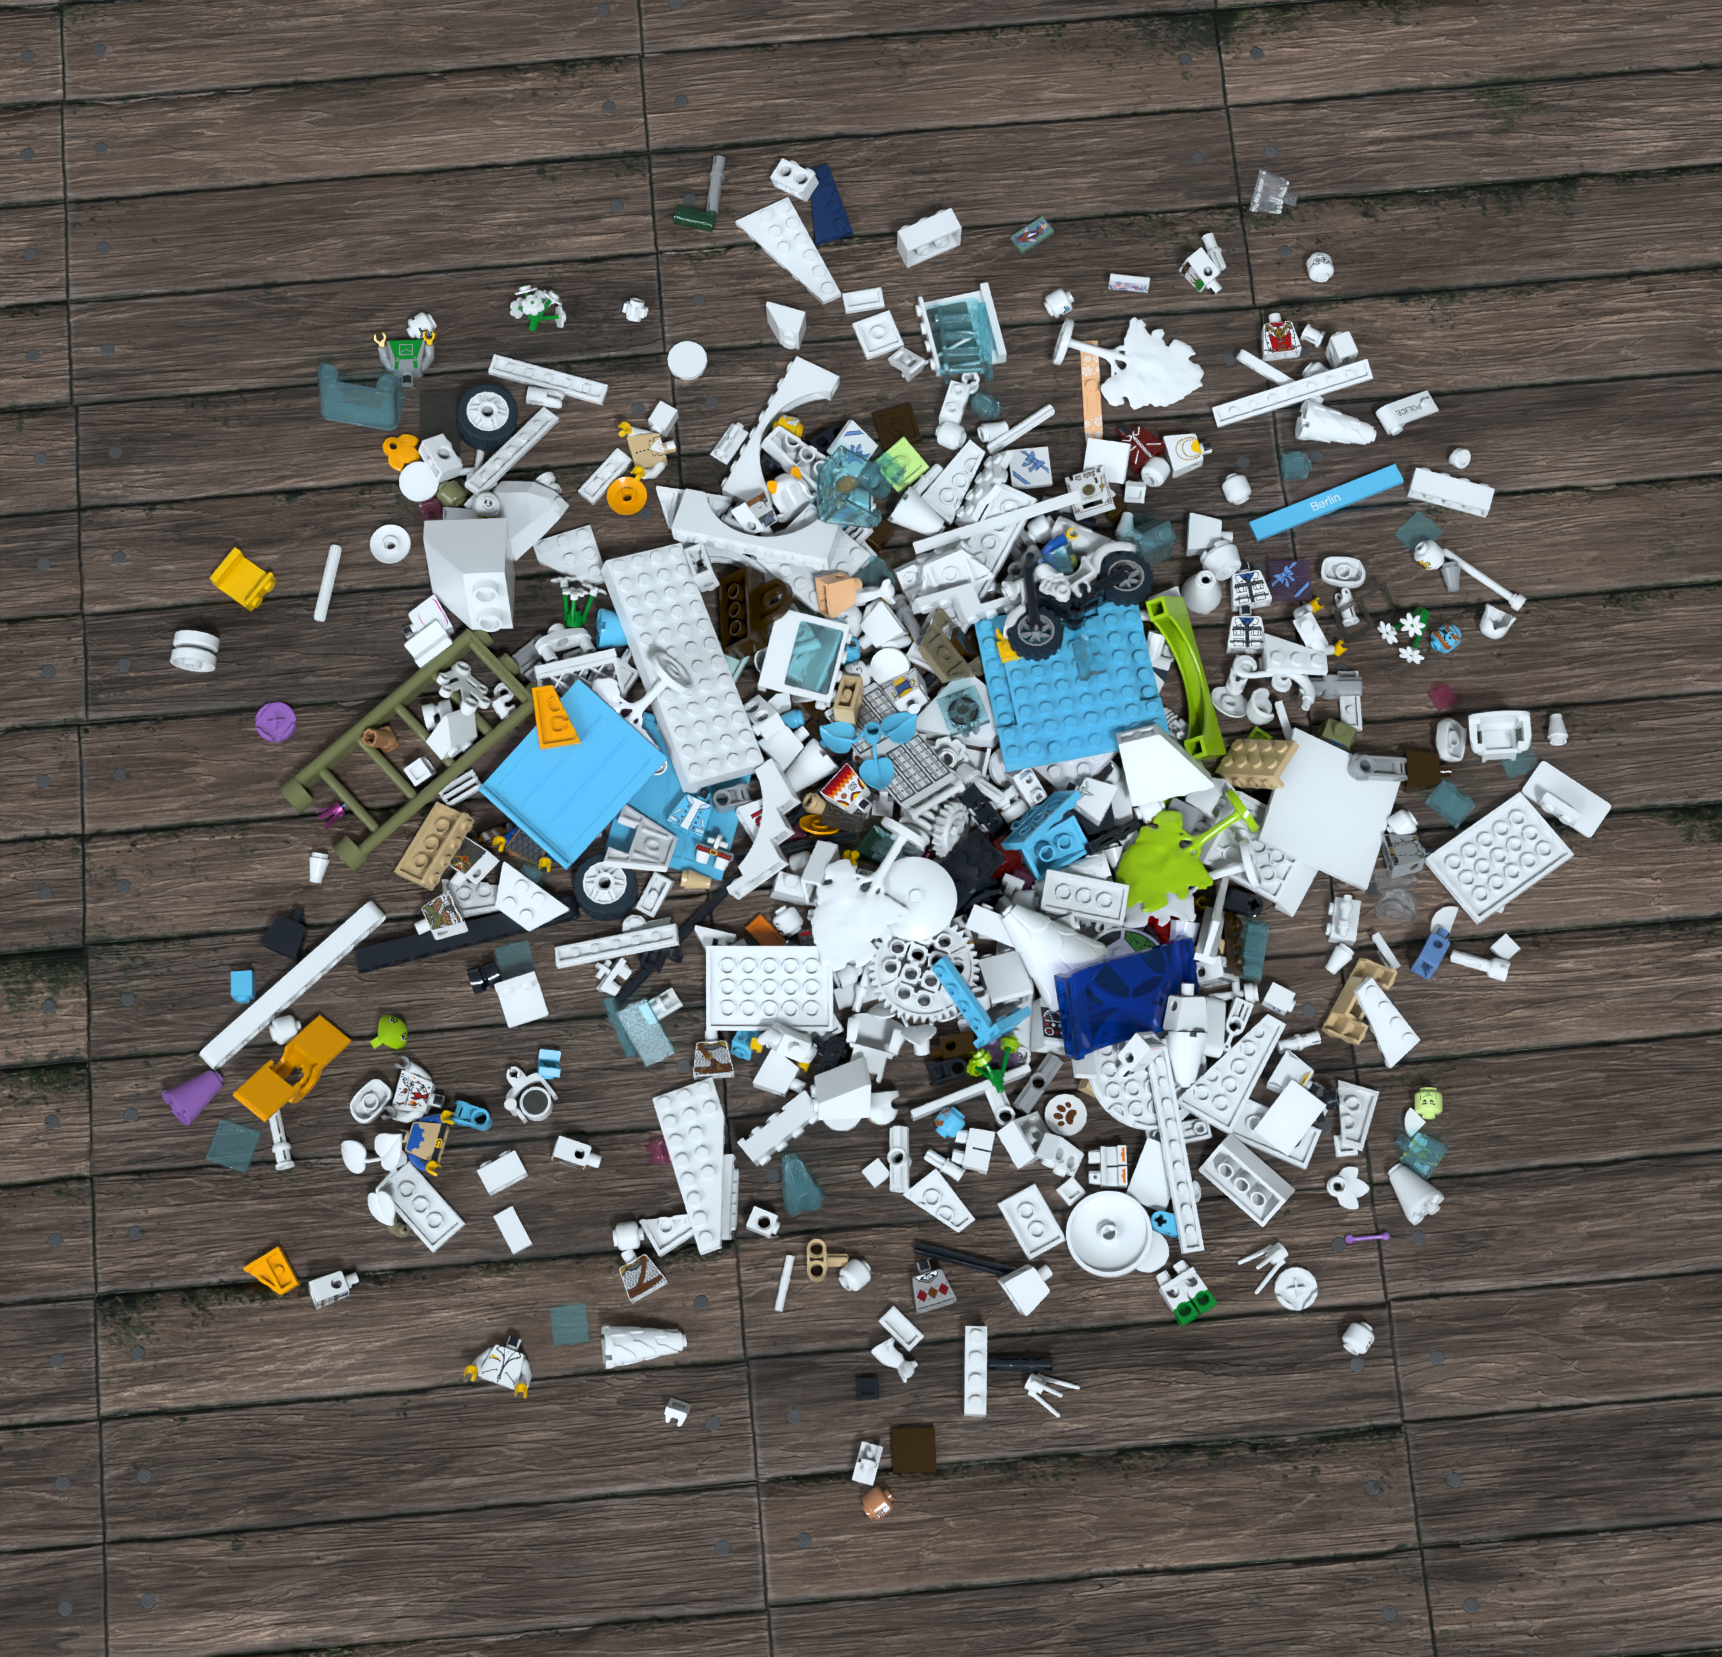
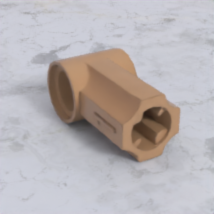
[362,726,399,753]

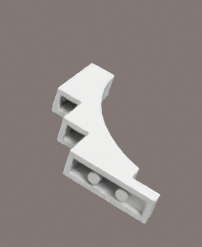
[726,758,801,900]

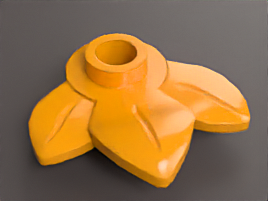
[382,434,420,472]

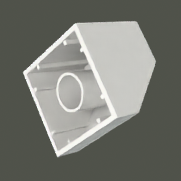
[423,518,515,632]

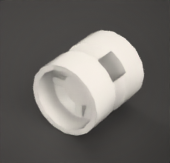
[422,699,454,731]
[991,784,1029,823]

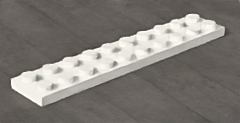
[907,483,1037,674]

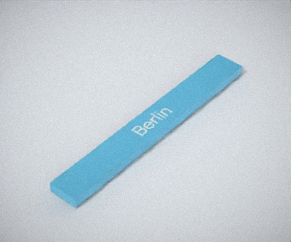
[1248,464,1404,542]

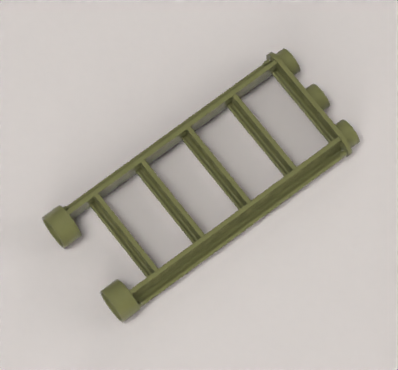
[278,628,538,872]

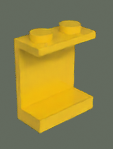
[210,547,276,611]

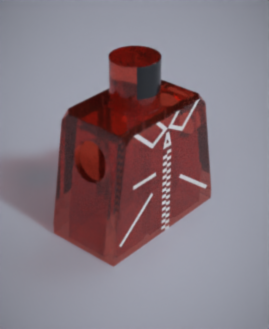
[1117,425,1166,476]

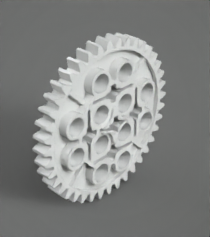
[869,922,980,1024]

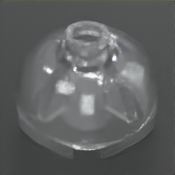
[1375,887,1418,927]

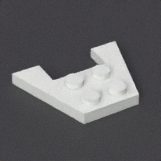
[602,805,678,872]

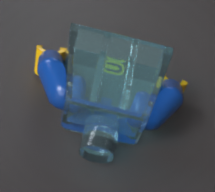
[1032,527,1079,576]

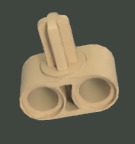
[807,1239,849,1282]

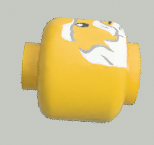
[772,415,803,439]

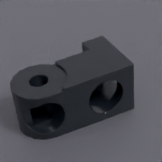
[808,425,841,456]

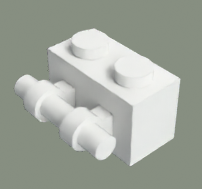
[1325,895,1361,946]

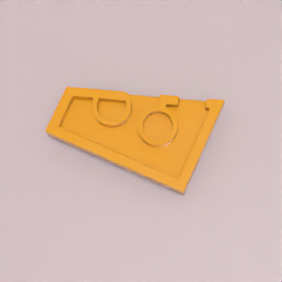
[532,685,582,750]

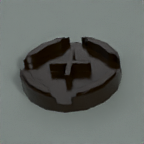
[474,820,515,843]

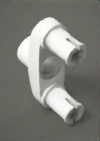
[535,623,596,664]

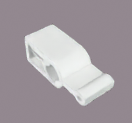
[1222,997,1254,1055]

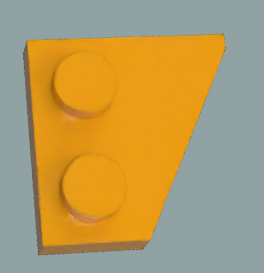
[243,1247,300,1295]

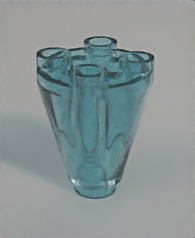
[781,1153,825,1217]

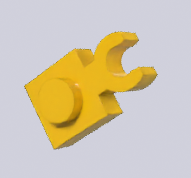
[996,629,1022,663]

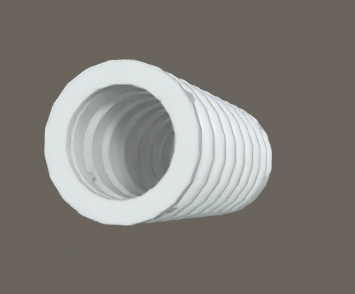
[890,768,963,857]

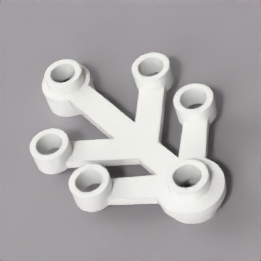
[437,661,491,716]

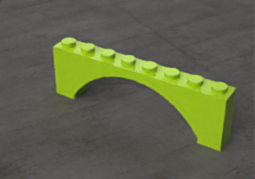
[1146,596,1227,761]

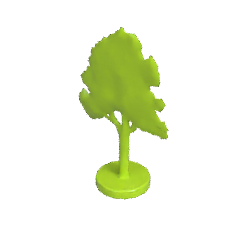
[1116,788,1259,913]

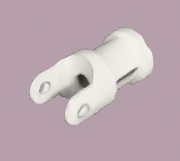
[1335,588,1359,627]

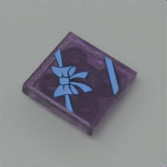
[1268,560,1312,602]

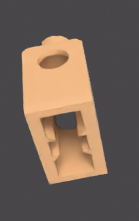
[815,572,862,619]

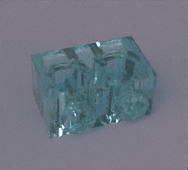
[858,452,906,500]

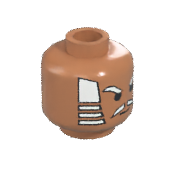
[861,1487,895,1520]

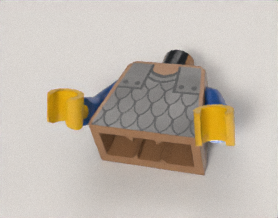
[492,826,555,872]

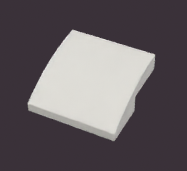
[1083,438,1131,484]

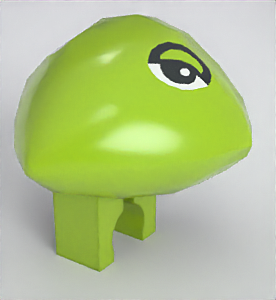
[370,1015,408,1050]

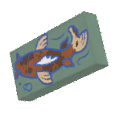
[1010,216,1054,254]

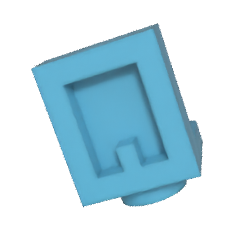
[730,1031,761,1060]

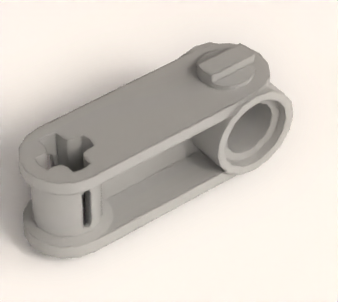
[1347,753,1408,782]

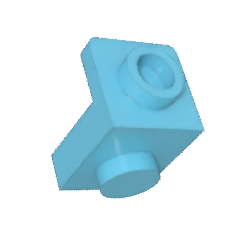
[537,1048,561,1079]

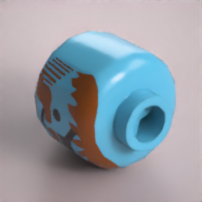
[1430,623,1462,654]
[934,1106,965,1138]

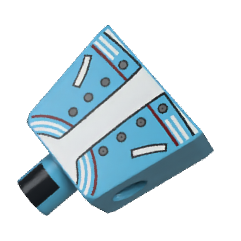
[667,789,713,842]

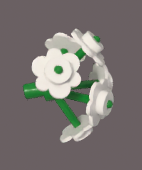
[510,284,566,332]

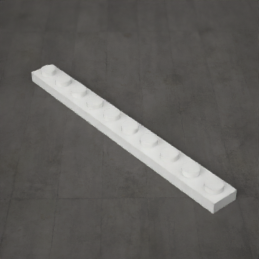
[1148,1039,1204,1254]

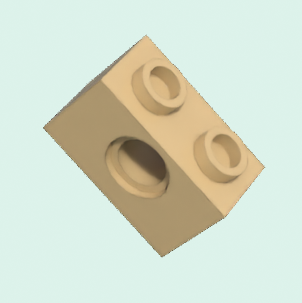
[833,675,864,725]

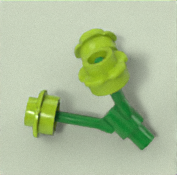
[967,1035,1021,1093]

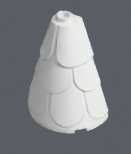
[1001,903,1111,1012]

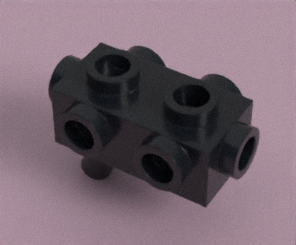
[811,1035,848,1076]

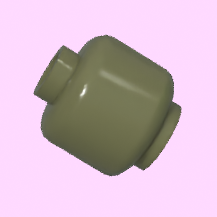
[437,480,467,508]

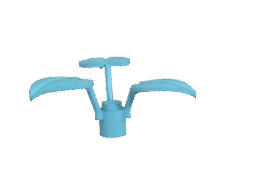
[820,712,917,790]

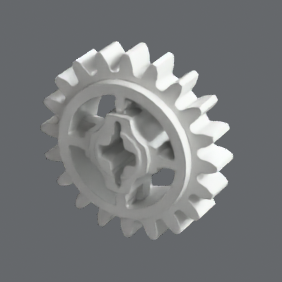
[932,801,970,859]

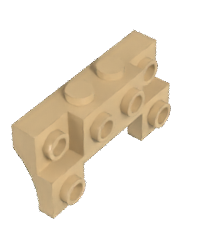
[1321,958,1398,1045]

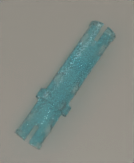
[602,996,638,1059]

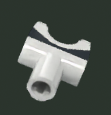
[1146,630,1172,693]

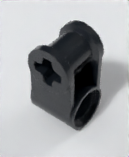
[1222,889,1263,918]
[926,1058,967,1087]

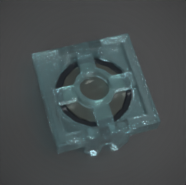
[936,685,990,738]

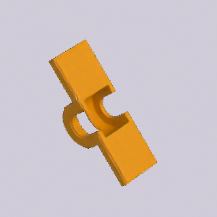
[233,1014,351,1122]

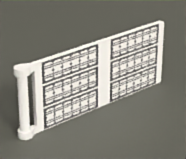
[825,683,965,822]

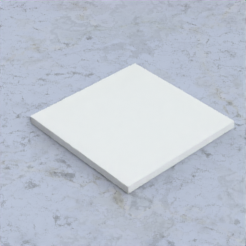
[1256,728,1400,891]

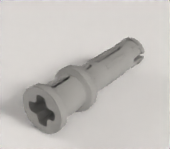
[889,594,925,646]

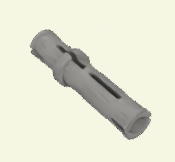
[706,155,726,215]

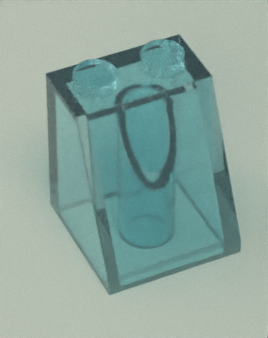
[1118,520,1178,566]

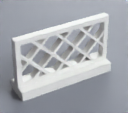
[534,648,626,699]
[1194,876,1229,965]

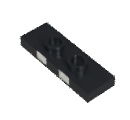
[958,783,1011,844]

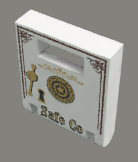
[1065,466,1116,521]

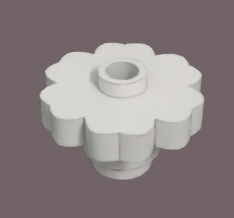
[930,736,969,772]

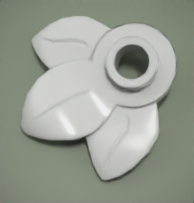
[1327,1167,1370,1210]

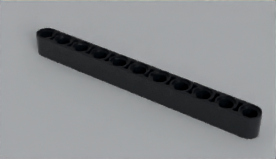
[353,896,581,973]

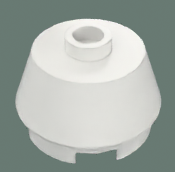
[1200,540,1241,581]

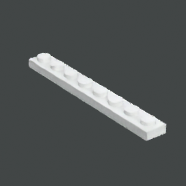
[1212,359,1373,428]

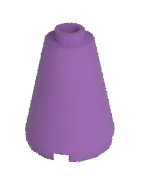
[161,1070,223,1126]

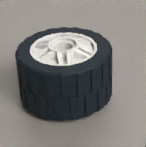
[456,384,518,452]
[573,853,638,921]

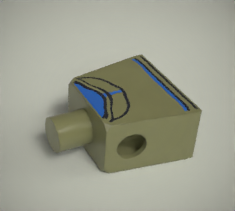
[1316,718,1357,754]

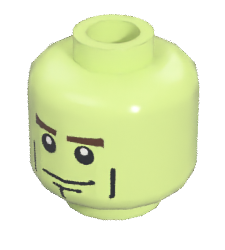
[1414,1087,1443,1119]

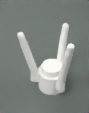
[1238,1242,1288,1294]
[1024,1373,1080,1417]

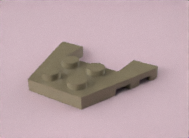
[918,608,984,683]

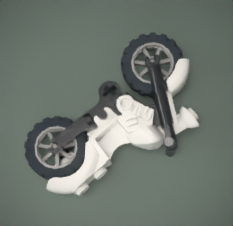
[1001,540,1153,662]

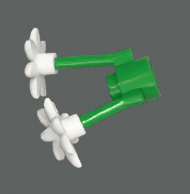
[551,576,607,628]
[1377,607,1430,664]

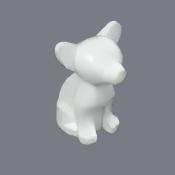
[855,579,896,606]
[871,1338,918,1383]

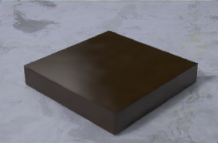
[872,404,922,452]
[891,1427,937,1474]

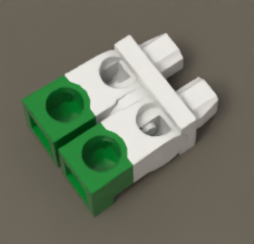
[1156,1260,1217,1328]

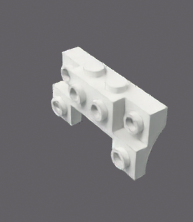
[893,538,969,607]

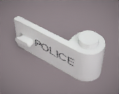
[1375,390,1439,436]

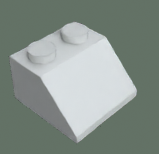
[766,301,806,349]
[426,710,477,760]
[997,1111,1051,1169]

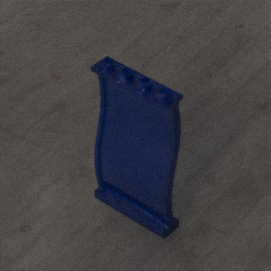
[1054,935,1200,1061]

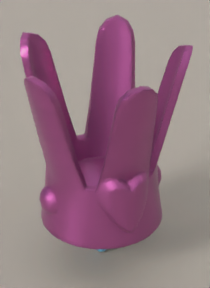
[314,801,346,829]

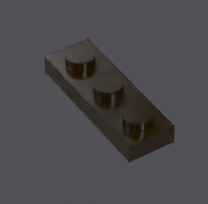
[1224,912,1245,977]

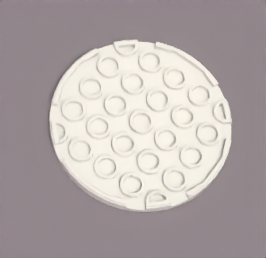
[1089,1003,1207,1130]

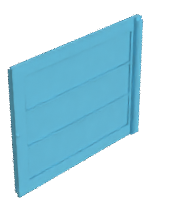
[478,679,668,870]
[605,712,759,881]

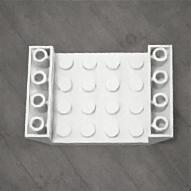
[1198,791,1318,918]

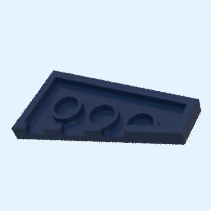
[811,163,853,246]

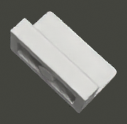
[404,620,453,668]

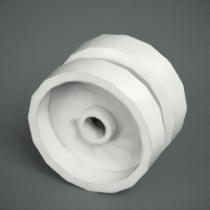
[170,630,220,672]

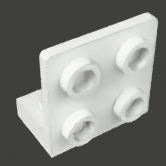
[494,971,549,1028]

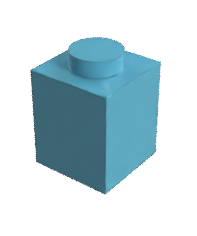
[231,970,256,1003]

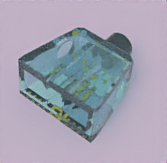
[1394,1133,1450,1181]

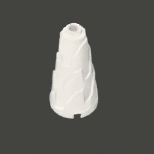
[1295,399,1376,445]
[1051,516,1113,561]
[1032,849,1113,898]
[601,1325,687,1369]

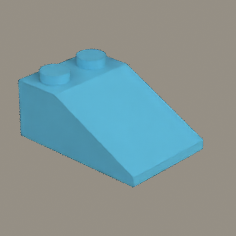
[1018,814,1088,882]

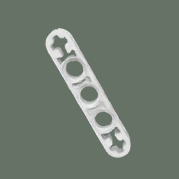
[1236,349,1324,404]

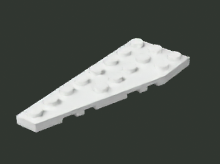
[652,1077,725,1255]

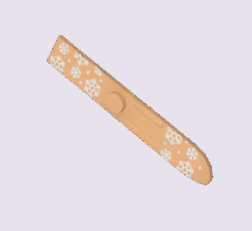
[1080,341,1103,443]

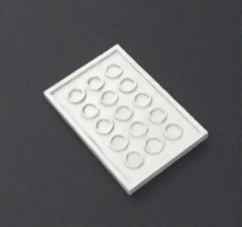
[1424,792,1574,925]
[706,945,833,1031]

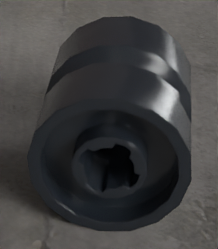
[467,960,502,995]

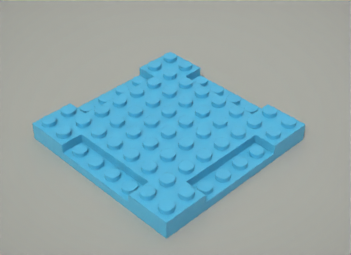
[974,602,1170,772]

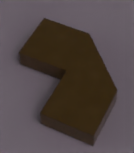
[950,626,980,658]
[801,700,830,744]

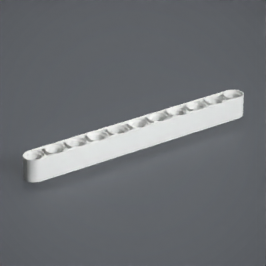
[199,901,386,1071]

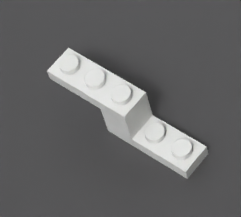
[912,582,1021,625]

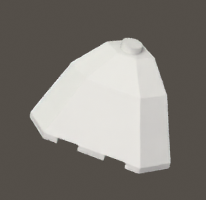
[492,481,569,561]

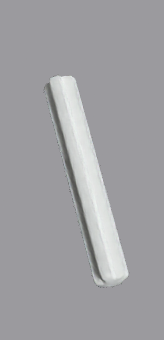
[986,404,1055,455]
[314,544,342,622]

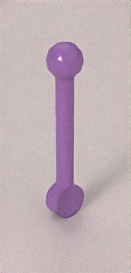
[1345,1232,1390,1244]

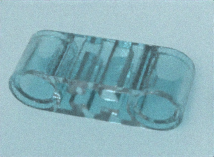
[1239,920,1269,982]

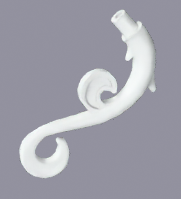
[1233,655,1315,711]

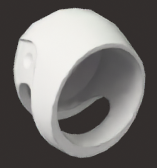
[867,1090,900,1126]

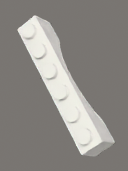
[682,542,794,603]

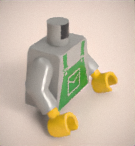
[374,330,437,387]

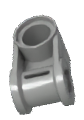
[713,784,753,813]

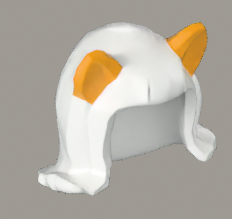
[767,466,818,523]

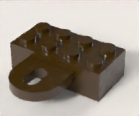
[718,566,793,660]

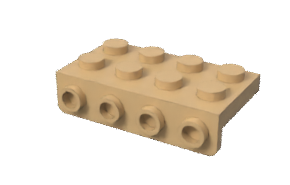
[1215,739,1299,790]
[394,802,475,891]

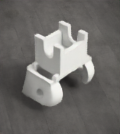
[1468,711,1531,762]
[846,1013,906,1084]

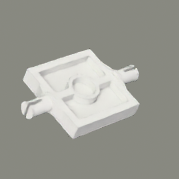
[584,649,639,704]

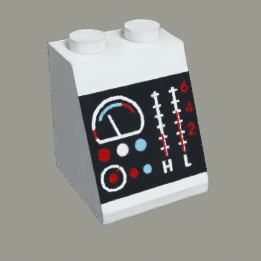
[1030,996,1071,1056]

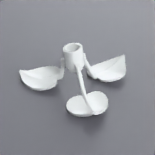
[867,1001,962,1056]
[341,1133,407,1226]

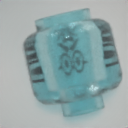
[971,391,1001,421]

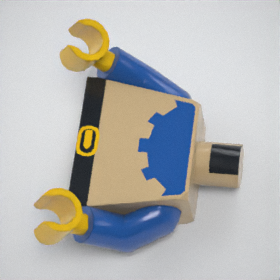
[397,1110,455,1176]

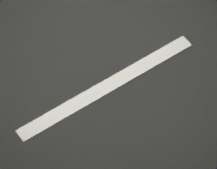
[913,490,1082,554]

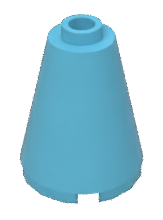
[596,608,628,649]

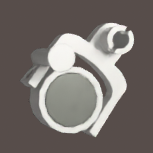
[504,1066,558,1124]

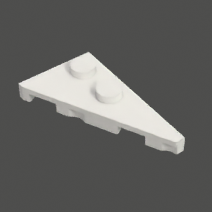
[639,1214,723,1257]

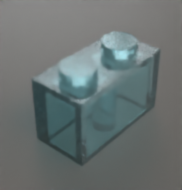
[1425,779,1476,829]

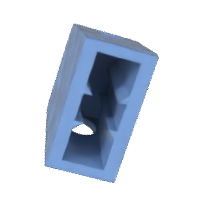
[1410,928,1450,980]

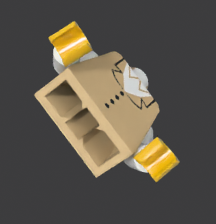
[618,422,677,482]

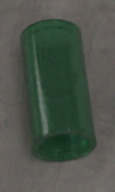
[673,205,717,233]

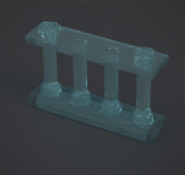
[934,302,993,385]

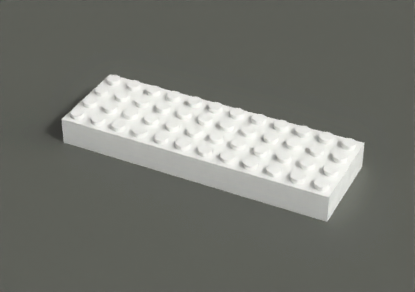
[601,543,764,792]

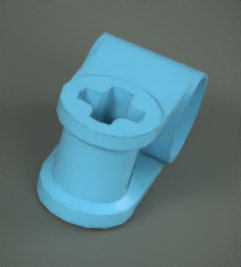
[450,1100,493,1131]
[1149,1211,1179,1238]

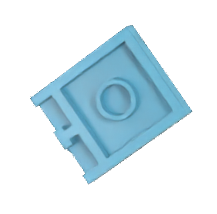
[931,956,1033,1050]

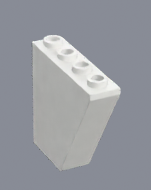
[916,676,999,749]
[1116,724,1214,807]

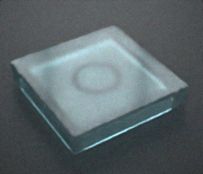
[206,1119,262,1174]

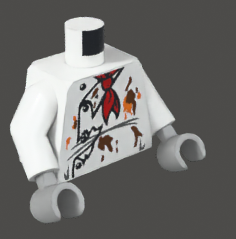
[381,1056,445,1123]

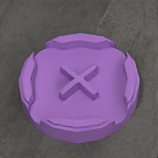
[255,702,297,742]

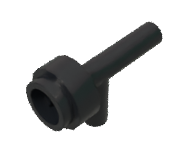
[1316,1088,1340,1123]

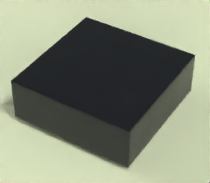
[857,1377,879,1401]

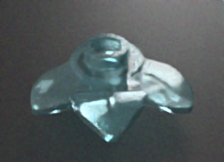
[856,556,895,587]

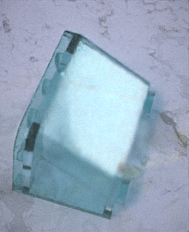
[318,363,405,431]
[817,445,882,529]

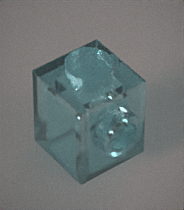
[1280,451,1312,481]
[871,835,906,863]

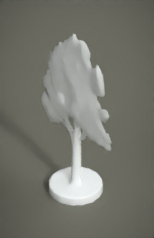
[1052,317,1204,410]
[591,652,693,751]
[811,816,928,971]
[1123,839,1262,928]

